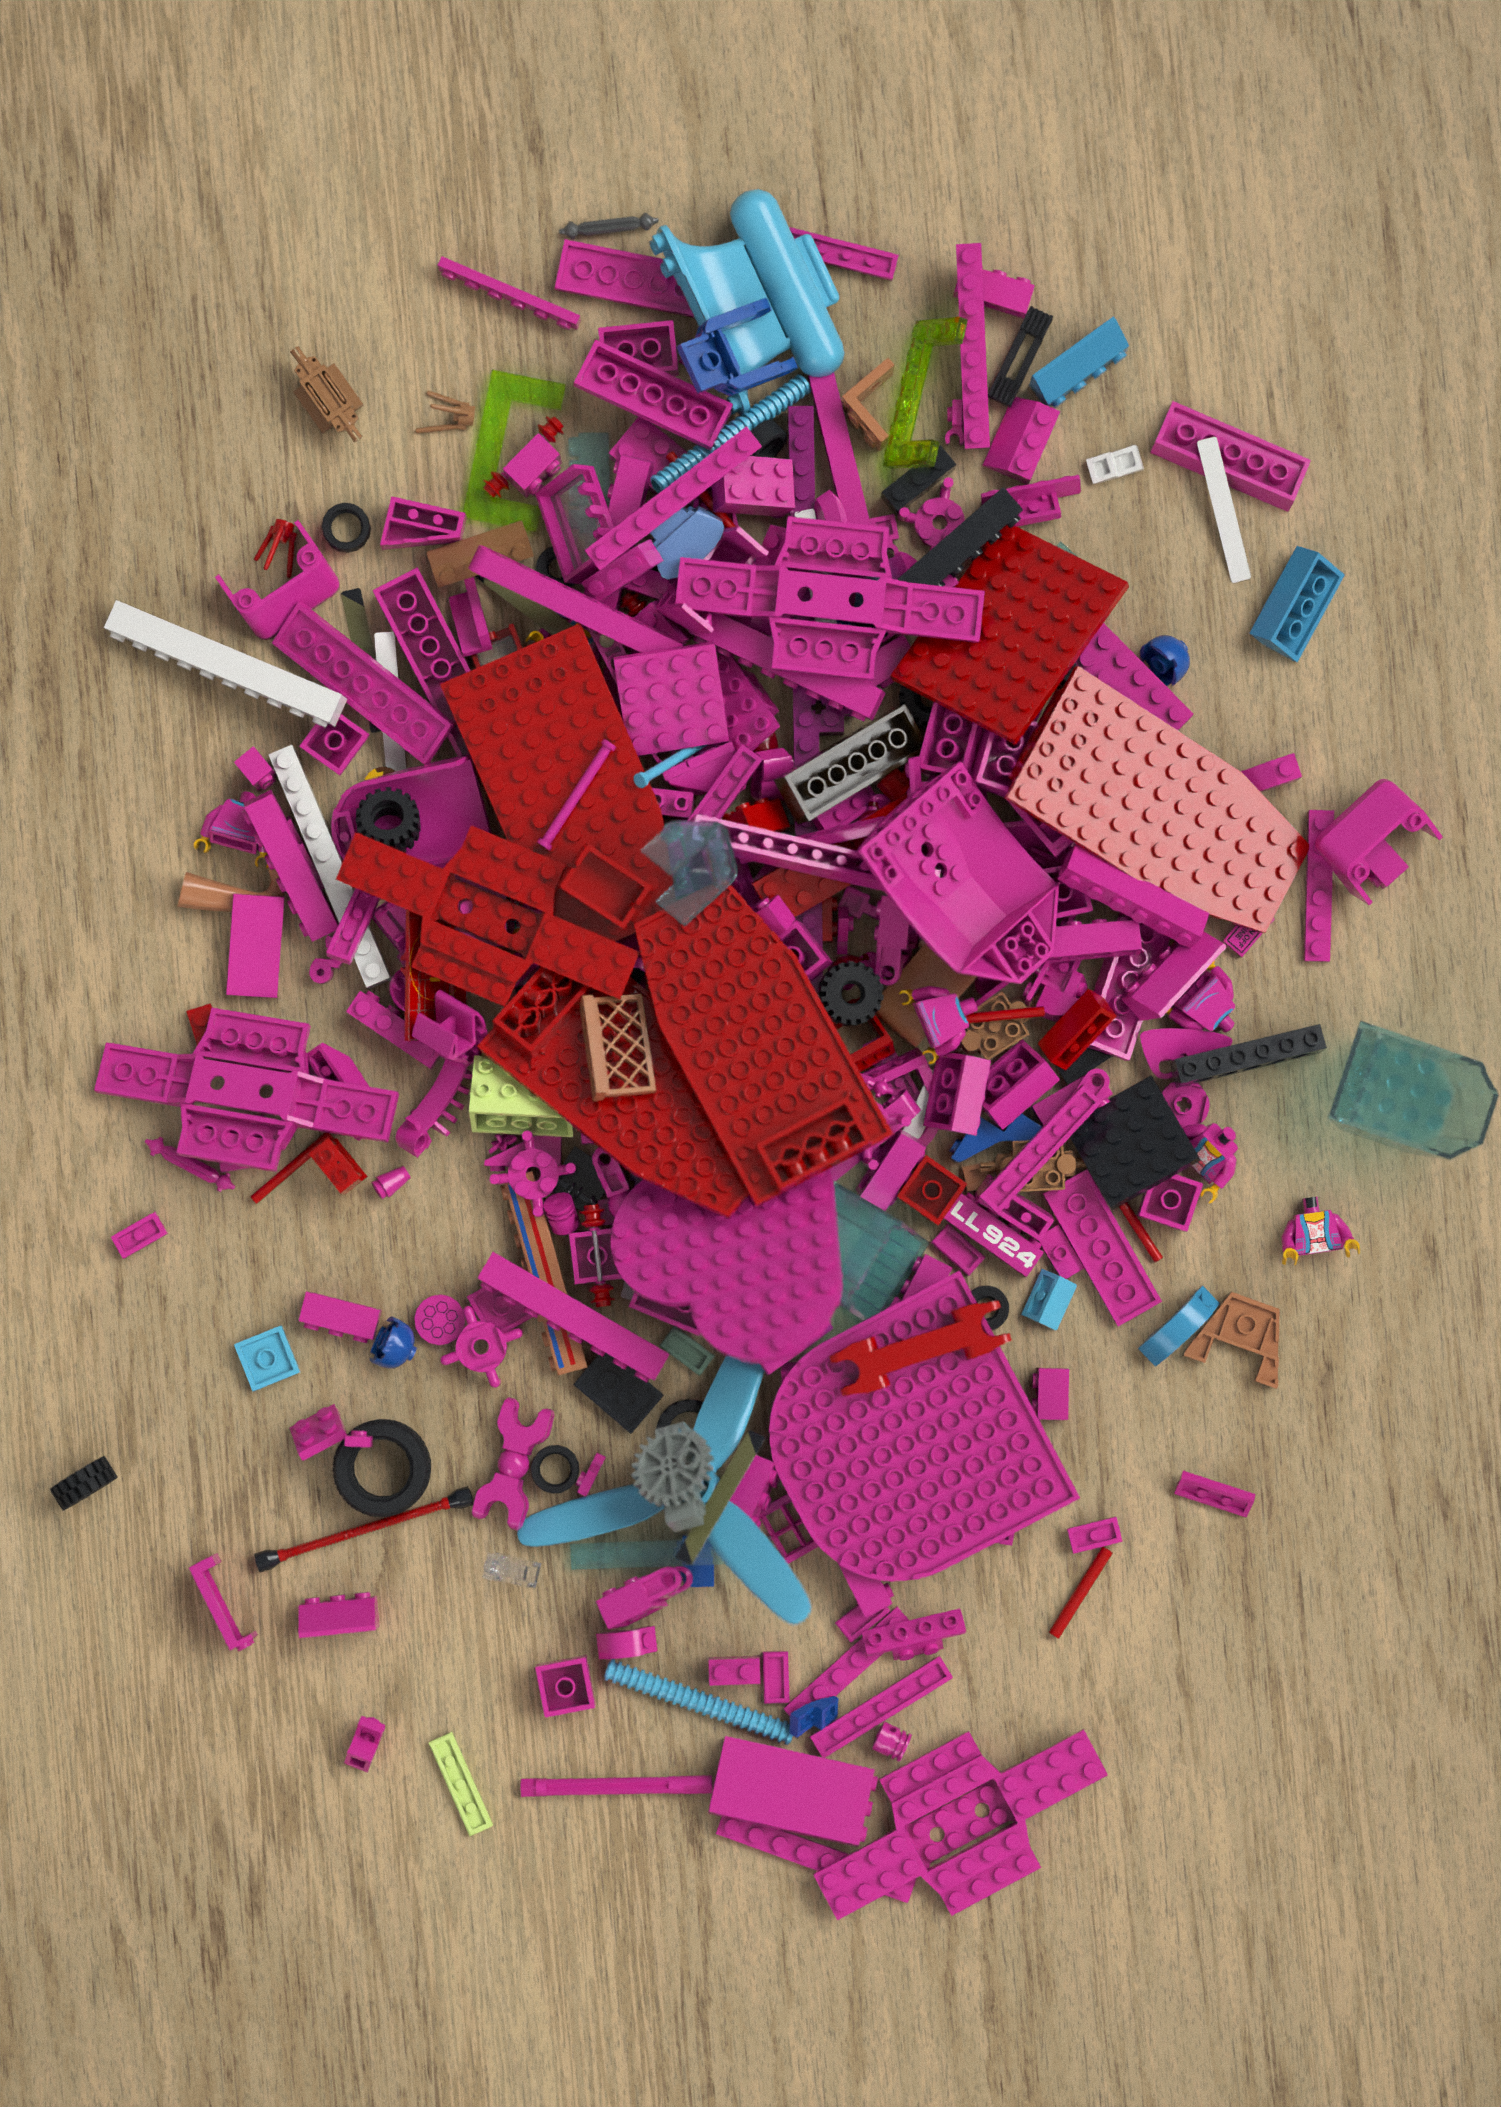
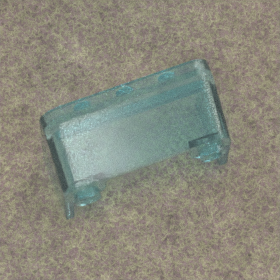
[642,821,738,927]

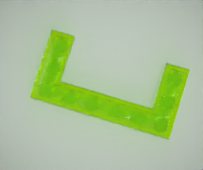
[883,316,968,469]
[463,370,566,532]

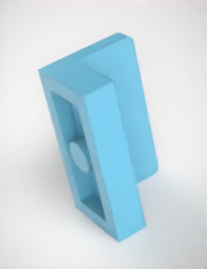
[1021,1269,1077,1330]

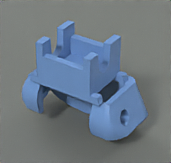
[650,505,724,579]

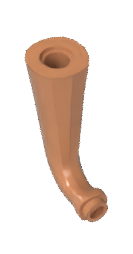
[177,868,284,912]

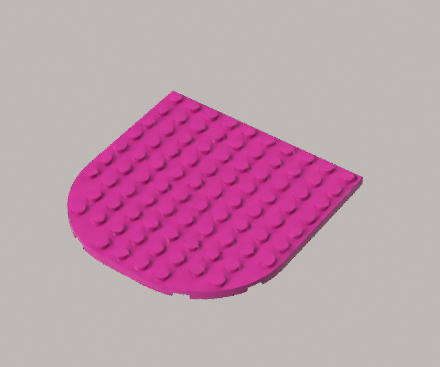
[769,1270,1080,1582]

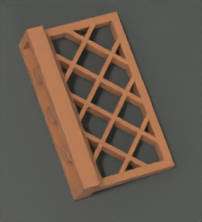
[579,994,656,1101]

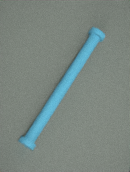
[634,744,709,788]

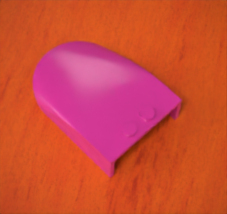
[331,754,492,868]

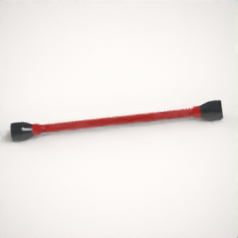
[254,1486,474,1573]

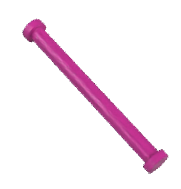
[537,739,616,850]

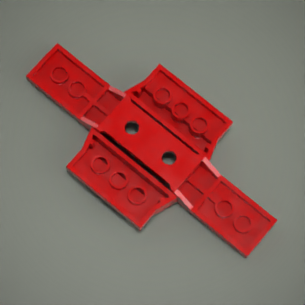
[335,825,640,1006]

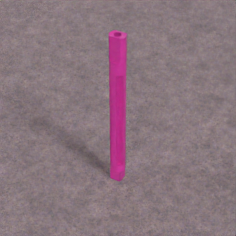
[521,1775,712,1797]

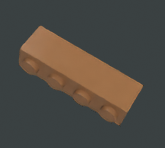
[426,520,534,588]

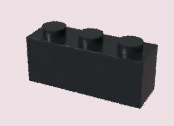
[881,445,956,516]

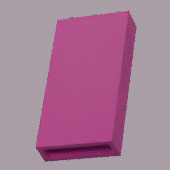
[708,1736,878,1847]

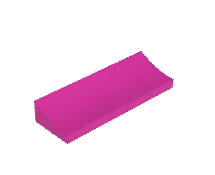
[573,339,733,451]
[1150,401,1311,512]
[1088,912,1170,1061]

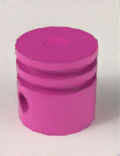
[543,1192,580,1235]
[871,1721,912,1762]

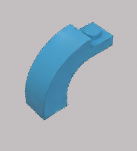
[1138,1286,1220,1367]

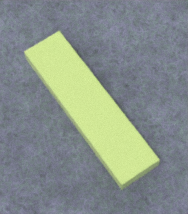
[428,1732,493,1836]

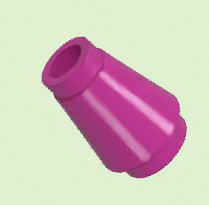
[371,1166,411,1199]

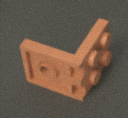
[841,358,895,452]

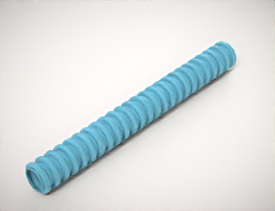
[650,374,811,494]
[604,1659,793,1745]

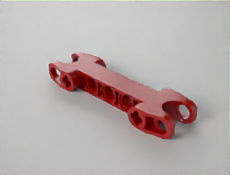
[829,1300,1012,1396]

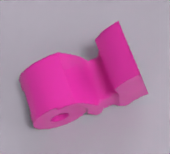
[309,935,344,984]

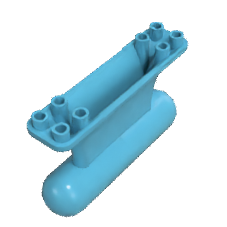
[649,189,845,416]

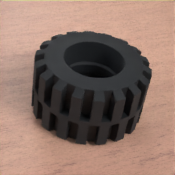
[356,787,421,853]

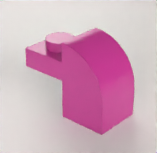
[1036,971,1088,1022]
[596,1626,658,1659]
[344,1716,385,1773]

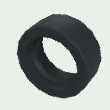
[751,420,787,458]
[322,503,371,553]
[531,1445,579,1494]

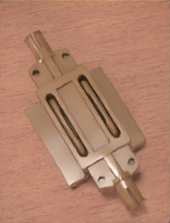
[290,346,364,443]
[950,991,1040,1060]
[979,1140,1087,1192]

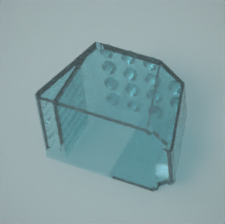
[1327,1021,1499,1160]
[834,1181,929,1321]

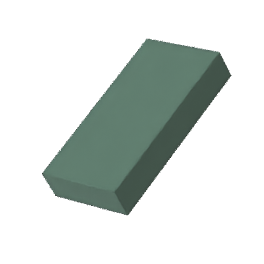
[659,1326,715,1376]

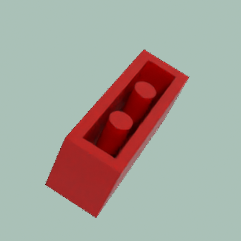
[1038,989,1117,1070]

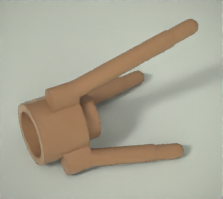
[415,391,475,433]

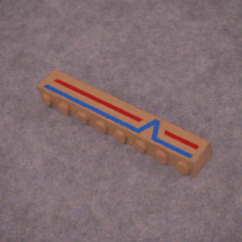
[500,1171,588,1376]

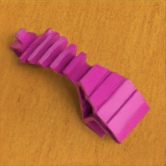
[395,990,488,1158]

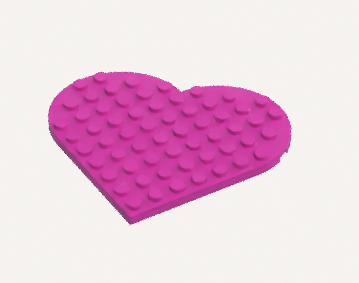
[611,1168,843,1363]

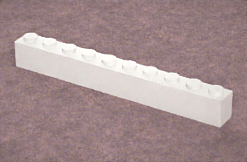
[104,600,347,728]
[268,745,391,989]

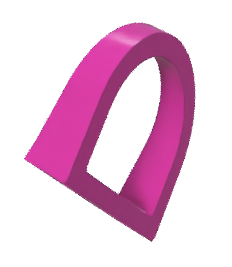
[862,1047,938,1158]

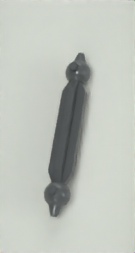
[559,213,659,239]

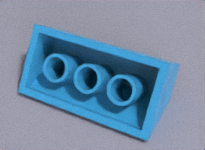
[1029,316,1129,408]
[1249,546,1345,663]

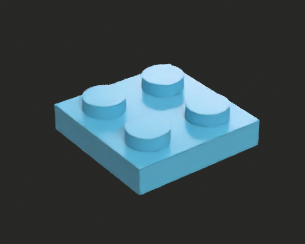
[234,1325,301,1391]

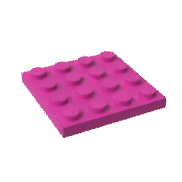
[613,641,729,756]

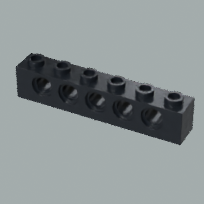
[1170,1024,1327,1088]

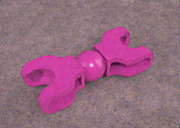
[592,1147,631,1217]
[472,1397,555,1531]

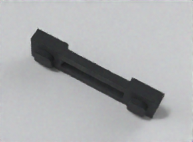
[988,306,1053,408]

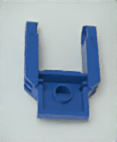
[676,298,798,396]

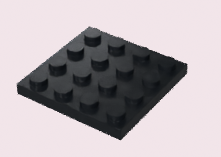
[1070,1075,1201,1210]

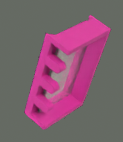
[535,464,624,584]

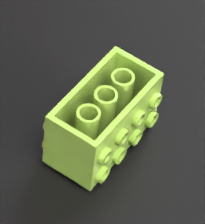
[469,1054,574,1137]

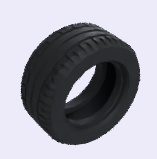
[332,1419,431,1517]

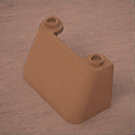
[875,939,977,1049]

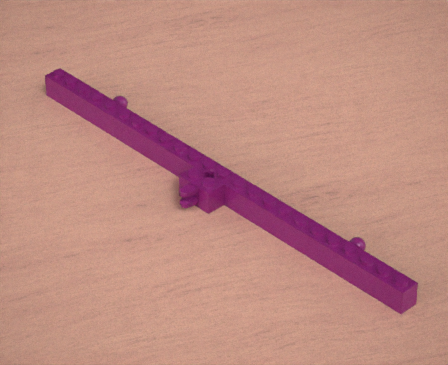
[771,406,852,999]

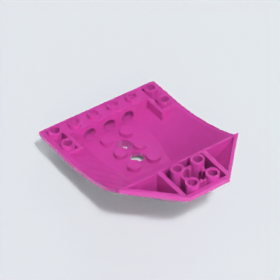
[858,761,1059,984]

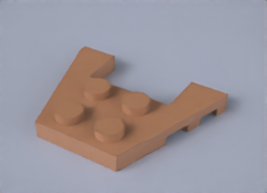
[1183,1292,1280,1389]

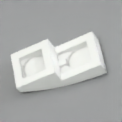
[1086,445,1144,484]

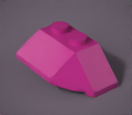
[307,1043,369,1141]

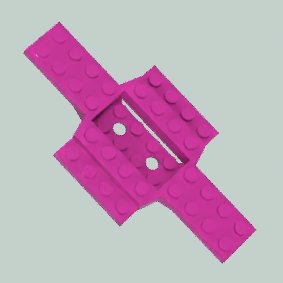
[675,516,985,681]
[94,1008,399,1172]
[813,1729,1108,1920]

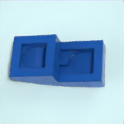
[789,1696,839,1738]

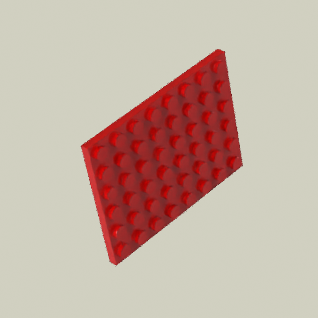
[890,526,1129,745]

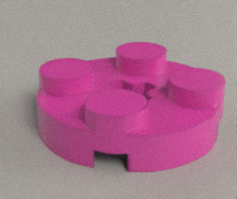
[1161,1082,1210,1128]

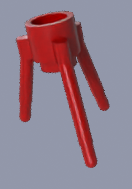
[254,519,297,578]

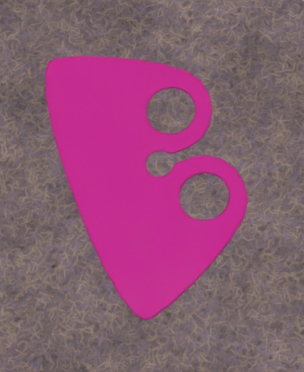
[1140,1028,1233,1079]

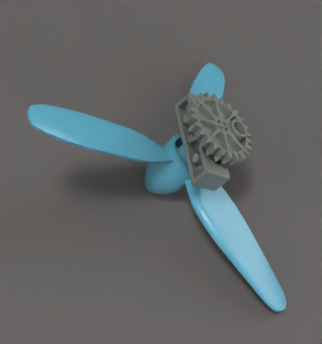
[517,1355,811,1625]

